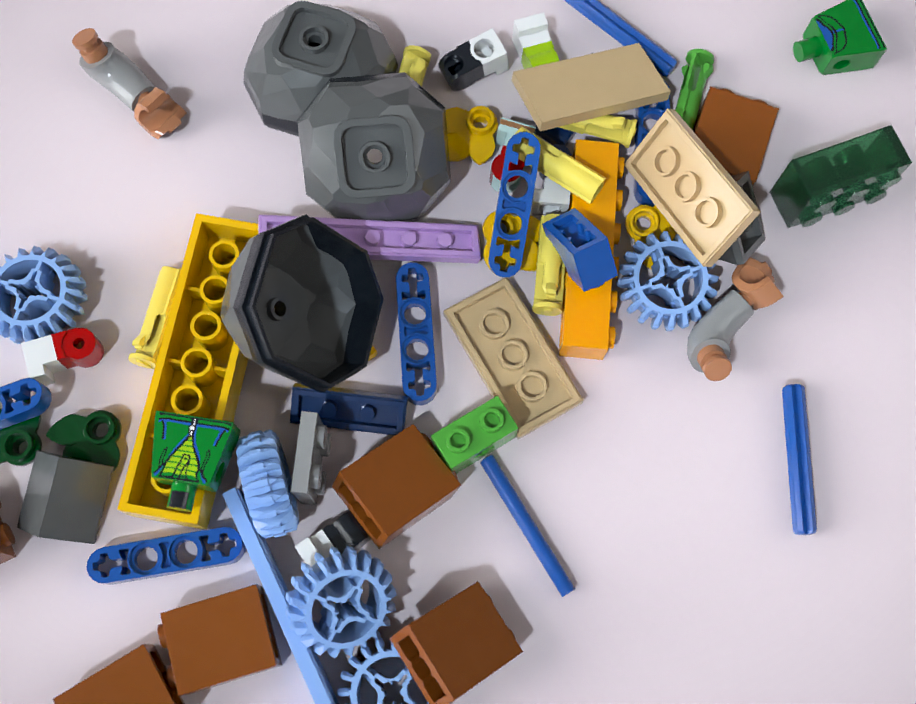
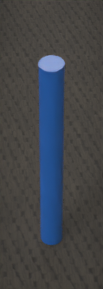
[480,455,575,597]

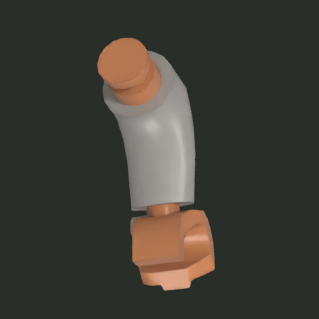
[72,28,187,139]
[687,257,784,381]

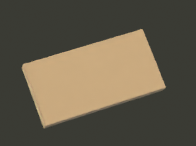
[512,43,671,131]
[624,108,761,267]
[443,277,584,440]

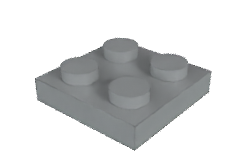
[291,411,331,505]

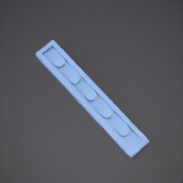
[222,487,339,704]

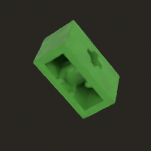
[431,395,519,473]

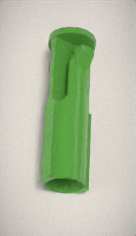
[675,49,715,131]

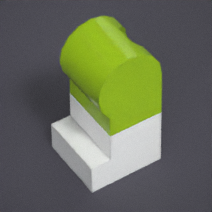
[512,12,559,69]

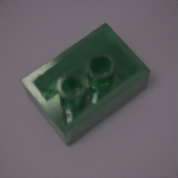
[770,125,912,228]

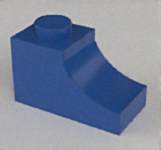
[542,208,618,292]

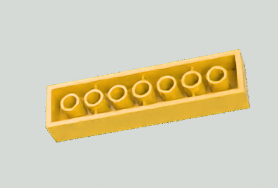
[117,213,258,530]

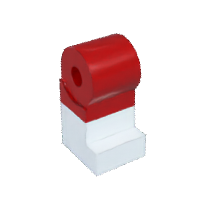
[21,327,104,386]

